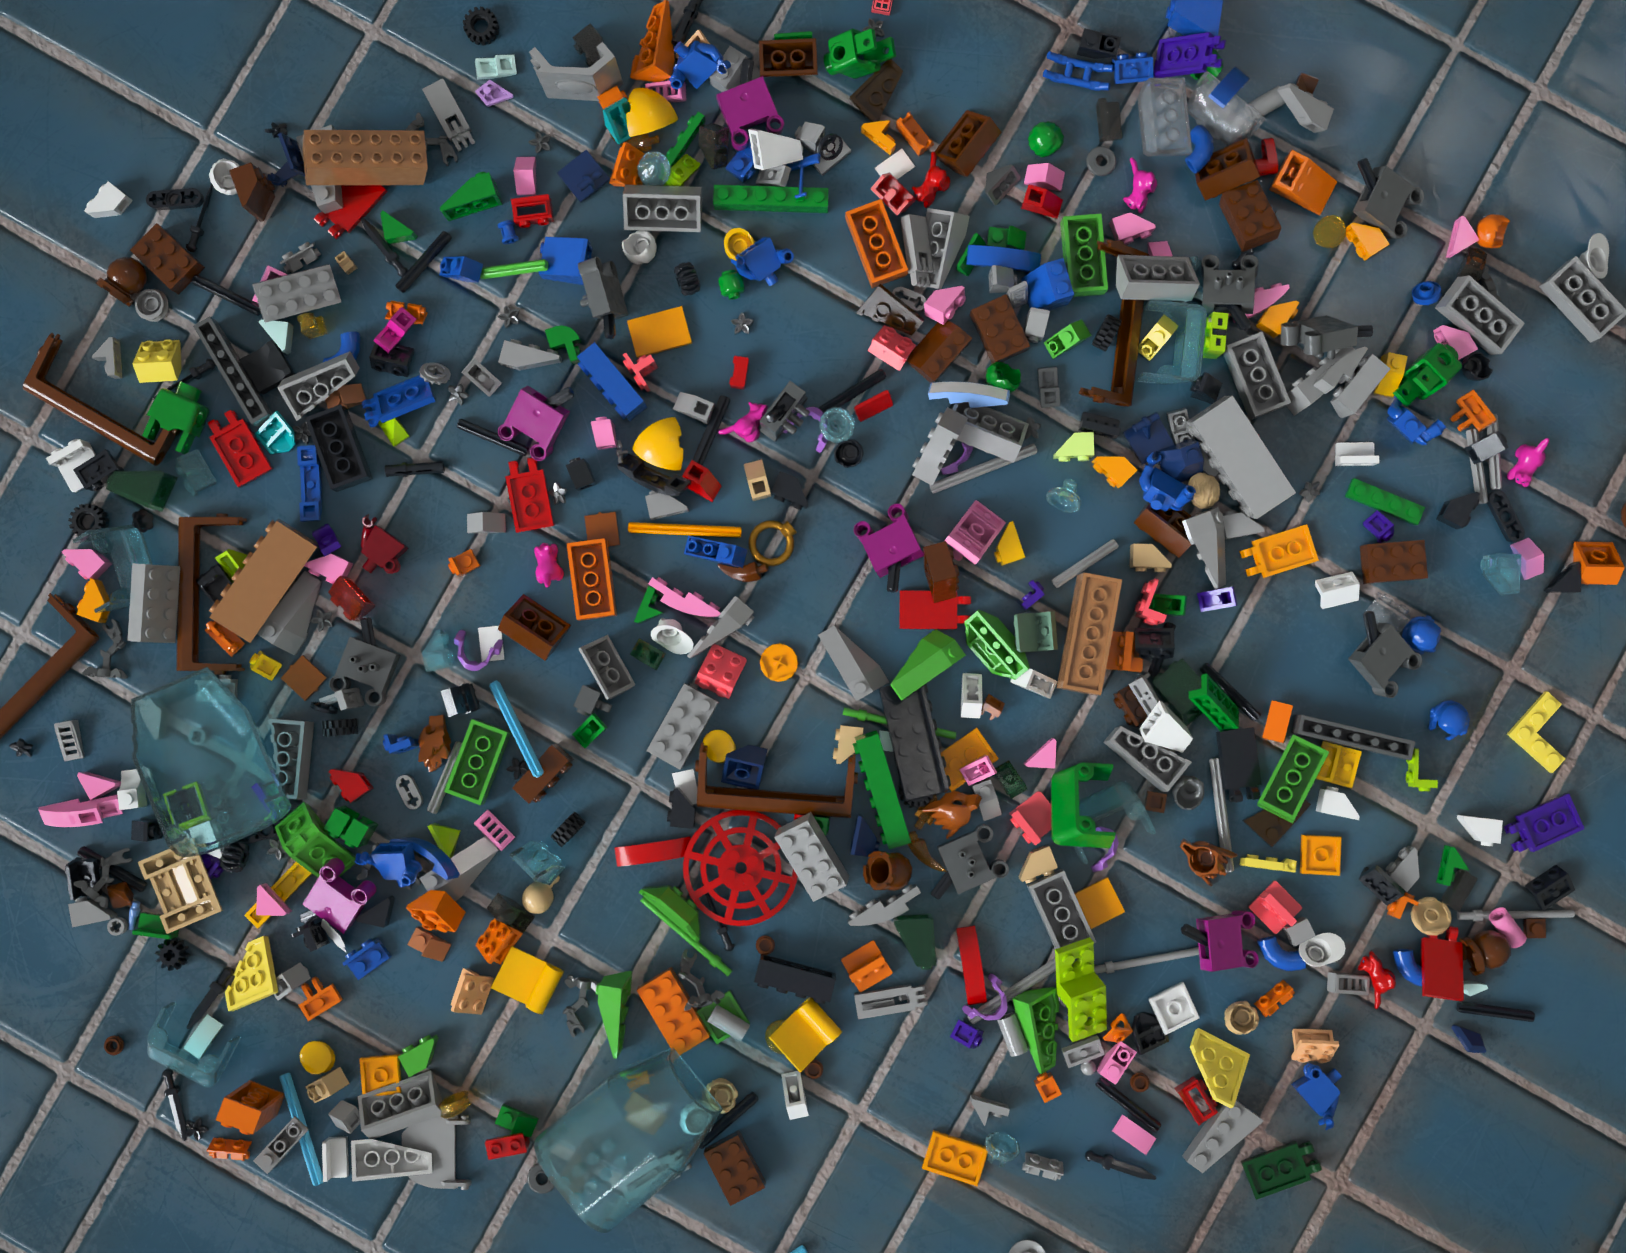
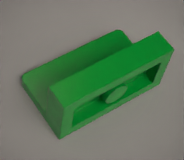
[132,912,179,939]

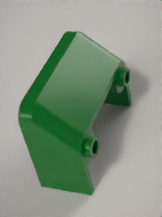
[1051,762,1116,848]

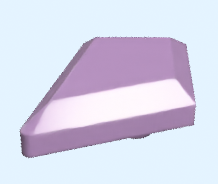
[475,80,514,107]

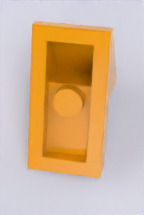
[861,120,896,156]

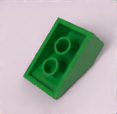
[440,172,503,221]

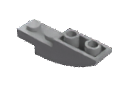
[848,884,921,926]

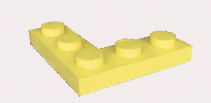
[1507,691,1565,773]

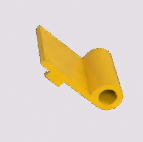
[491,946,564,1014]
[769,997,842,1072]

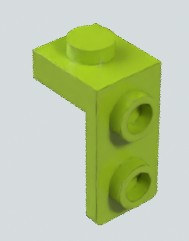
[661,154,701,186]
[1406,748,1438,791]

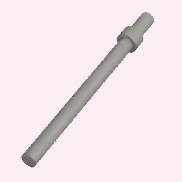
[1457,910,1575,921]
[1094,947,1199,974]

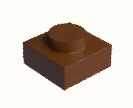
[1144,791,1167,813]
[1523,918,1546,938]

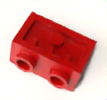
[485,1133,530,1160]

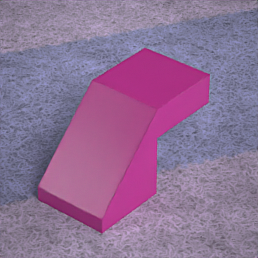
[374,307,417,354]

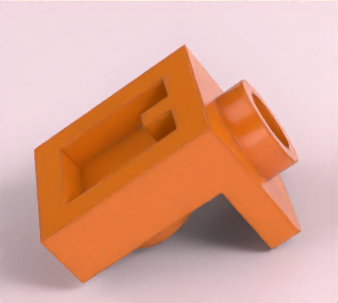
[448,549,480,577]

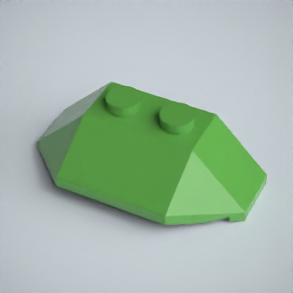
[964,610,1030,680]
[639,885,701,943]

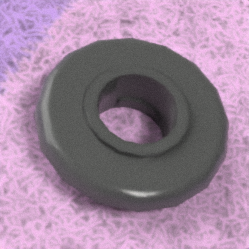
[1086,146,1116,176]
[527,1163,558,1194]

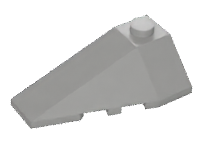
[926,208,970,289]

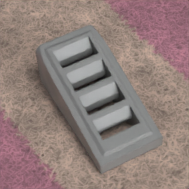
[1006,281,1028,309]
[54,720,85,761]
[1327,972,1370,995]

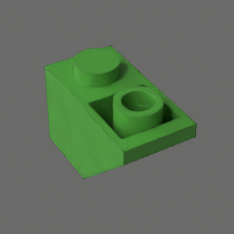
[1044,319,1092,359]
[398,1034,438,1077]

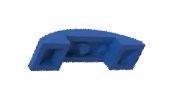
[1208,66,1250,108]
[966,245,1041,272]
[297,445,322,522]
[389,837,460,880]

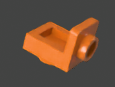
[1387,892,1419,919]
[1034,1072,1062,1103]

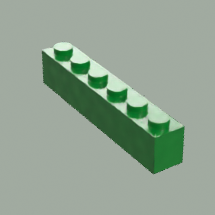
[713,185,828,213]
[853,730,911,850]

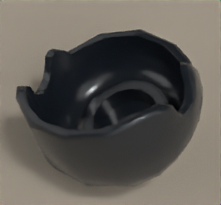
[1461,351,1493,381]
[834,439,864,468]

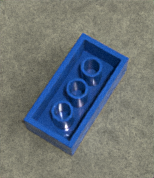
[577,342,647,421]

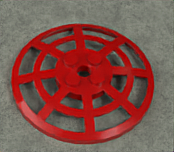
[683,810,798,926]

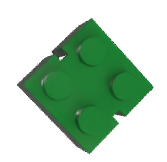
[324,805,379,848]

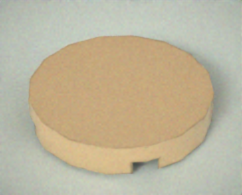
[1411,897,1452,935]

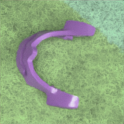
[783,407,828,453]
[941,442,973,475]
[454,630,503,671]
[1091,827,1119,872]
[962,974,1008,1020]

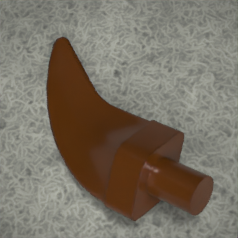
[718,561,768,582]

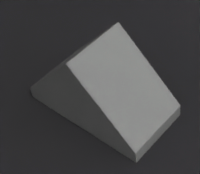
[467,512,506,534]

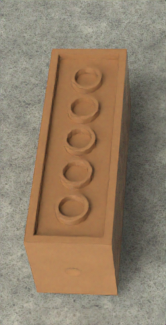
[303,130,428,185]
[209,518,318,643]
[1056,572,1122,695]

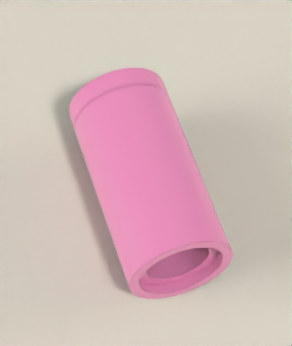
[1489,907,1527,948]

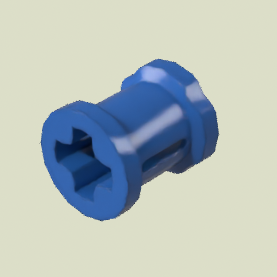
[497,220,519,244]

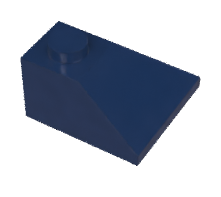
[1156,438,1204,482]
[721,745,768,790]
[850,813,880,857]

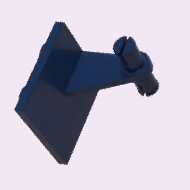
[267,133,305,187]
[557,150,610,203]
[1123,412,1175,465]

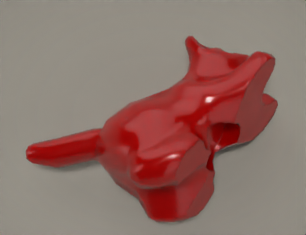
[912,152,950,208]
[1358,950,1396,1009]

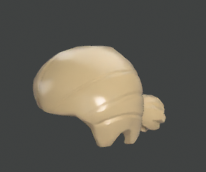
[522,872,560,914]

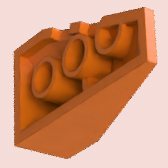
[630,0,675,82]

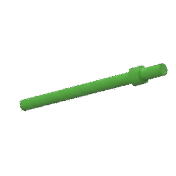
[843,708,956,740]
[640,897,732,977]

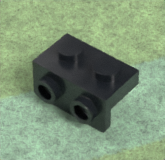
[65,857,102,900]

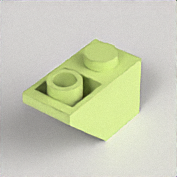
[1053,432,1094,462]

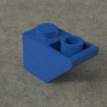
[439,256,483,282]

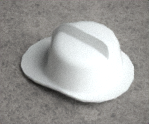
[1579,233,1609,279]
[651,618,694,655]
[1299,933,1346,967]

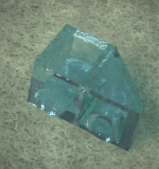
[422,630,454,673]

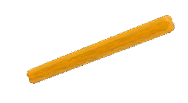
[628,522,742,538]

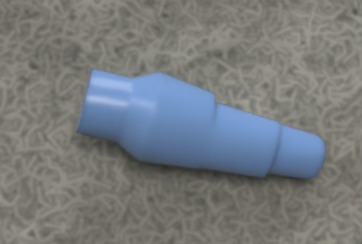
[128,901,141,930]

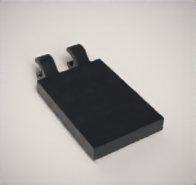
[1216,727,1262,802]

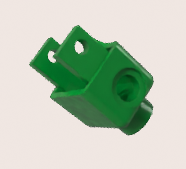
[823,28,896,79]
[1393,343,1462,407]
[142,381,209,455]

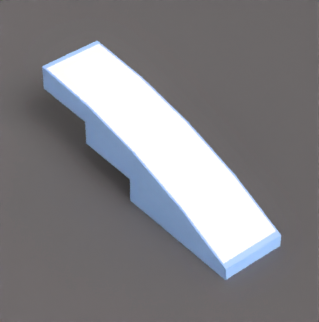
[928,381,1010,408]

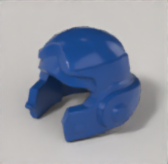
[1402,615,1441,654]
[1428,700,1470,740]

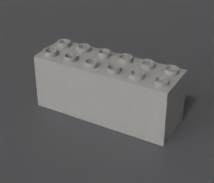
[1186,396,1296,519]

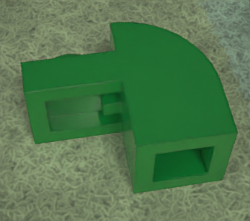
[545,326,582,365]

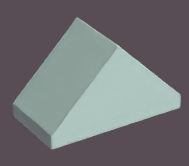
[259,319,294,355]

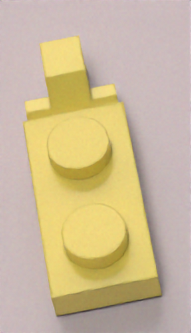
[1240,854,1297,873]

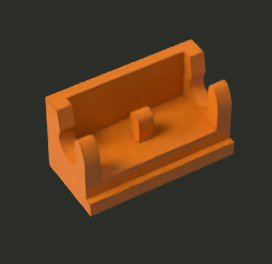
[896,112,934,156]
[1262,700,1293,743]

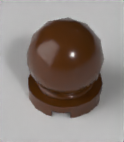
[96,257,147,307]
[863,851,913,891]
[1459,930,1511,976]

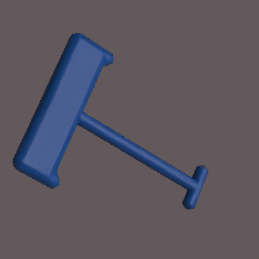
[785,153,820,199]

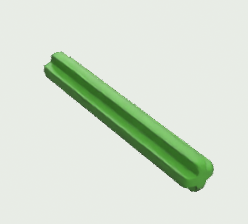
[480,259,549,279]

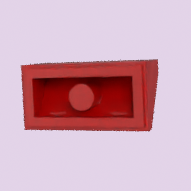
[854,390,893,422]

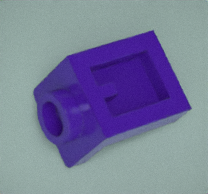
[1363,510,1394,543]
[312,524,341,557]
[1020,580,1045,610]
[201,852,224,879]
[950,1020,984,1049]

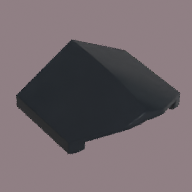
[1131,1012,1169,1055]

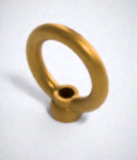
[749,520,797,566]

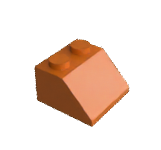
[1573,542,1625,585]

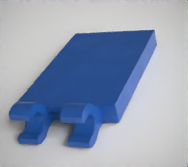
[361,375,435,427]

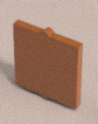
[584,512,620,547]
[281,655,327,701]

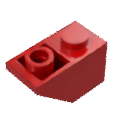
[1021,184,1063,219]
[682,460,722,502]
[328,768,374,803]

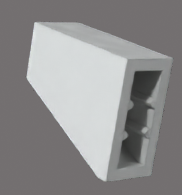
[748,129,803,170]
[1139,701,1193,753]

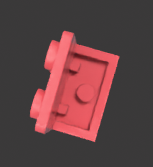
[1134,578,1167,626]
[695,644,747,699]
[1009,791,1051,846]

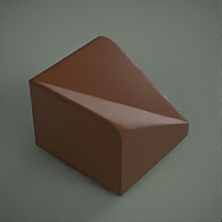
[1295,73,1319,94]
[107,882,134,909]

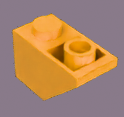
[1344,223,1390,261]
[1255,301,1299,338]
[1092,457,1137,488]
[77,578,112,623]

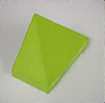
[378,417,410,447]
[215,549,247,582]
[427,823,461,858]

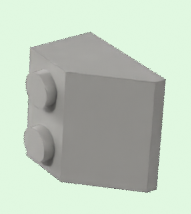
[709,46,760,92]

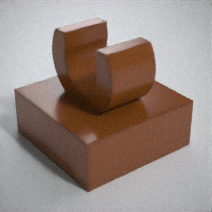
[981,694,1005,720]

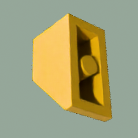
[1374,352,1408,397]
[994,521,1025,566]

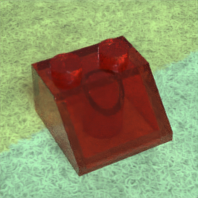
[328,576,375,622]

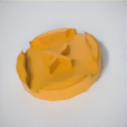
[760,643,798,682]

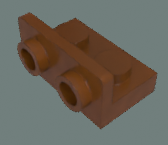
[1113,685,1148,727]

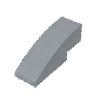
[1313,347,1368,394]

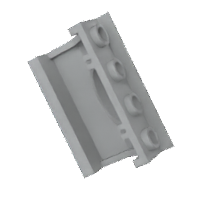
[529,42,624,101]

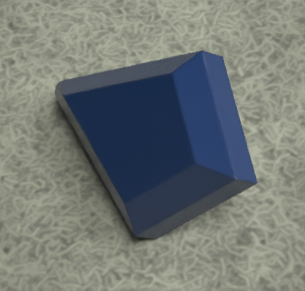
[1451,1024,1486,1053]

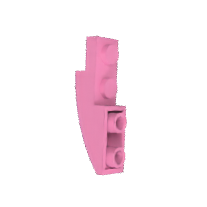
[1228,283,1290,323]
[648,577,721,617]
[38,795,123,827]

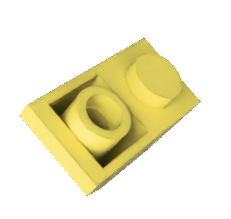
[1138,314,1179,361]

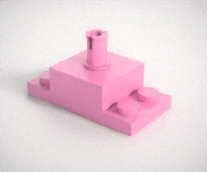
[945,500,1006,565]

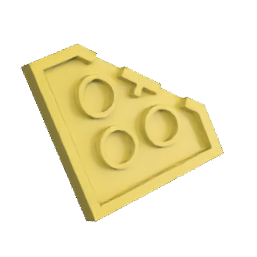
[225,936,278,1011]
[1190,1028,1250,1108]

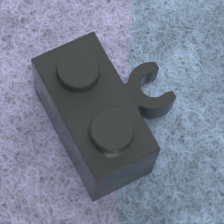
[573,685,613,716]

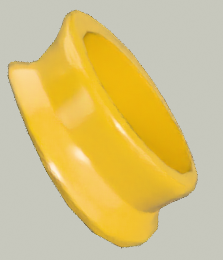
[724,228,755,261]
[702,730,736,763]
[299,1041,335,1074]

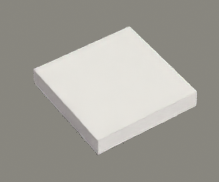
[1148,982,1200,1035]

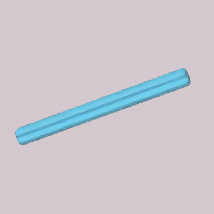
[489,680,544,778]
[279,1073,323,1186]

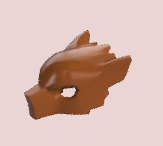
[418,715,452,772]
[922,791,982,839]
[1180,838,1237,886]

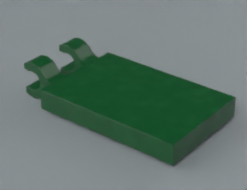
[1241,1141,1322,1200]

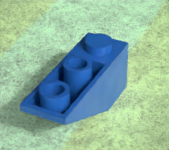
[684,536,747,568]

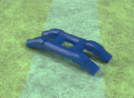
[1043,51,1114,91]

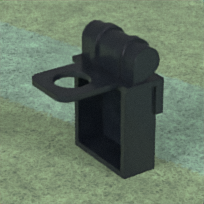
[196,563,233,604]
[441,683,480,717]

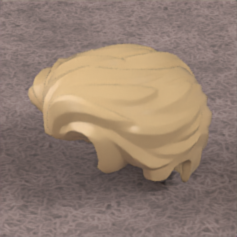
[1188,472,1220,509]
[1224,1001,1259,1035]
[704,1078,738,1114]

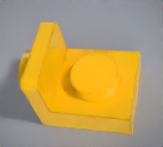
[249,650,282,681]

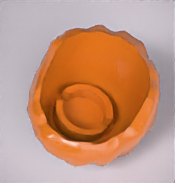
[1476,214,1510,248]

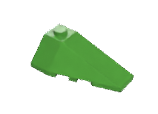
[890,629,966,701]
[596,971,632,1059]
[1012,987,1059,1074]

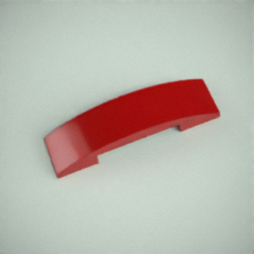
[614,836,693,867]
[956,925,987,1005]

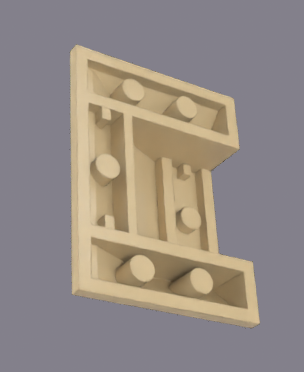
[138,839,223,934]

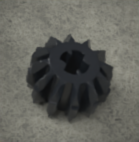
[674,262,700,296]
[220,839,250,873]
[155,937,191,971]

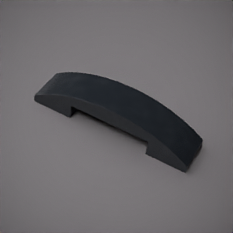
[617,454,691,496]

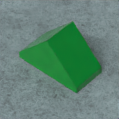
[380,210,418,244]

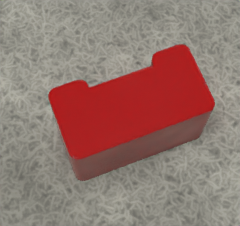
[729,356,749,390]

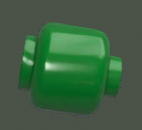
[718,270,745,300]

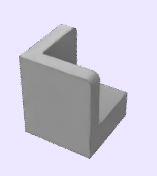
[1283,916,1315,946]
[328,1100,360,1134]

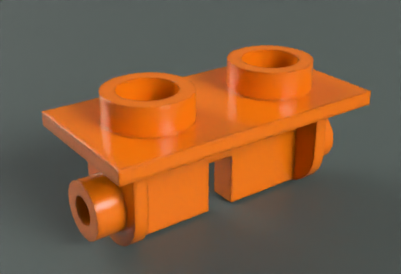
[385,300,428,324]
[205,621,245,657]
[1254,980,1295,1018]
[207,1138,252,1161]

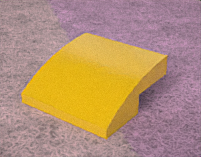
[1316,741,1362,789]

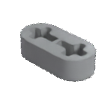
[892,287,926,313]
[396,775,424,809]

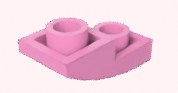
[1112,1115,1156,1155]

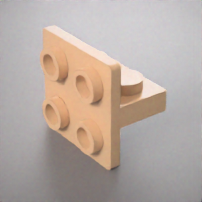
[450,968,494,1015]
[1291,1029,1339,1063]

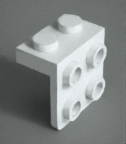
[46,439,96,493]

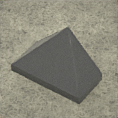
[985,164,1021,206]

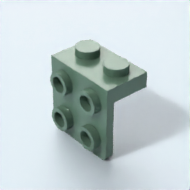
[1014,611,1058,652]

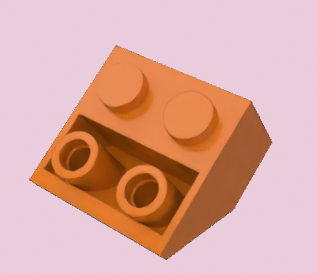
[406,890,466,933]

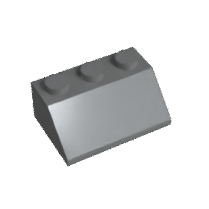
[1330,354,1390,418]
[579,635,635,700]

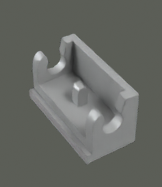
[1128,672,1169,716]

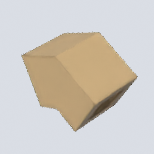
[335,251,357,275]

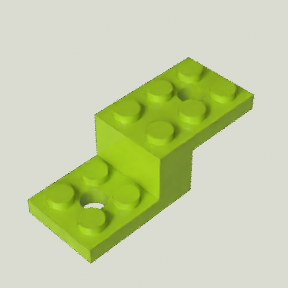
[1055,937,1107,1042]

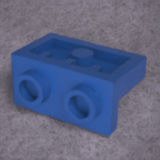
[1112,52,1153,84]
[725,138,756,183]
[383,734,419,754]
[343,938,391,980]

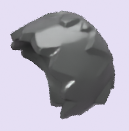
[1172,775,1204,810]

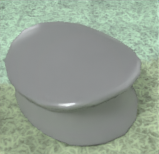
[135,289,168,322]

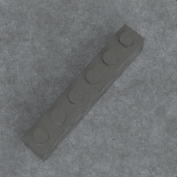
[193,316,272,428]
[1291,715,1415,760]

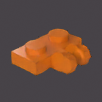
[1450,389,1497,432]
[298,976,343,1021]

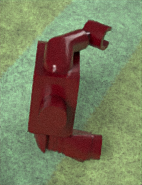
[361,514,408,574]

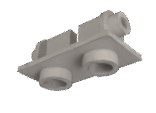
[280,242,321,273]
[1022,1152,1064,1181]

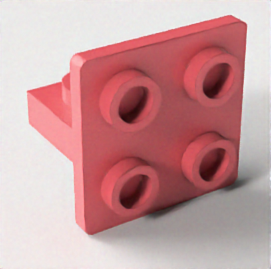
[868,325,916,371]
[623,353,658,393]
[1248,881,1302,934]

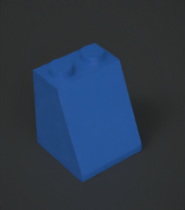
[1165,0,1223,37]
[539,237,593,285]
[1021,258,1074,310]

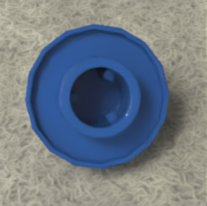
[1412,281,1442,305]

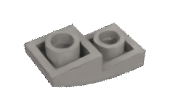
[1167,408,1195,444]

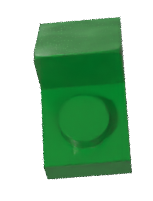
[986,225,1026,250]
[634,586,664,624]
[1149,594,1187,616]
[572,713,607,749]
[1436,845,1469,886]
[495,1104,539,1137]

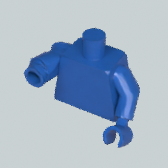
[670,41,731,89]
[731,237,794,286]
[1386,391,1447,445]
[1139,452,1196,511]
[355,842,422,887]
[1291,1063,1342,1130]

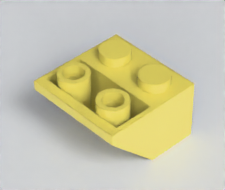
[132,339,182,383]

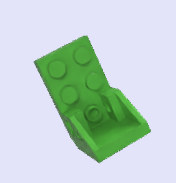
[275,802,356,878]

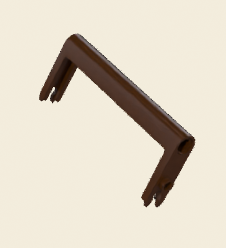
[1079,239,1150,407]
[23,333,181,466]
[176,514,247,675]
[0,593,100,739]
[695,743,858,818]

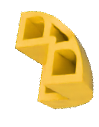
[626,88,678,137]
[632,417,683,471]

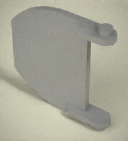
[402,1115,471,1190]

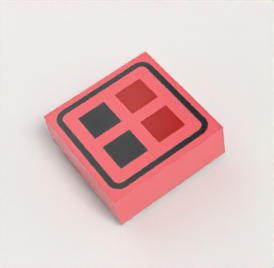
[871,0,893,16]

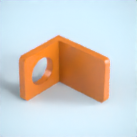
[1103,1013,1133,1043]

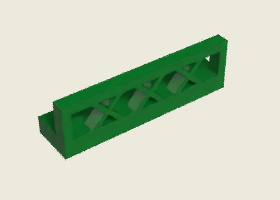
[1189,674,1239,731]

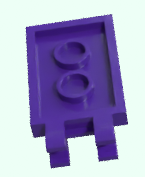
[1153,32,1226,79]
[1503,793,1585,852]

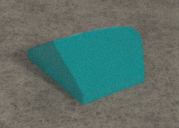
[603,97,631,145]
[254,411,296,454]

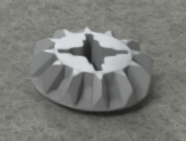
[420,363,451,385]

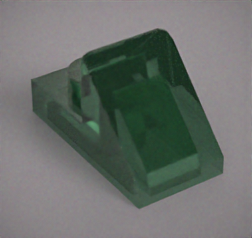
[630,638,666,671]
[995,760,1028,799]

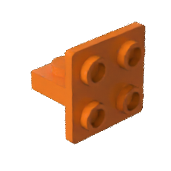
[609,142,651,187]
[1106,631,1143,672]
[476,915,523,965]
[841,940,893,992]

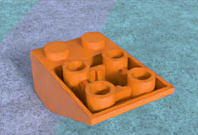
[1269,150,1337,216]

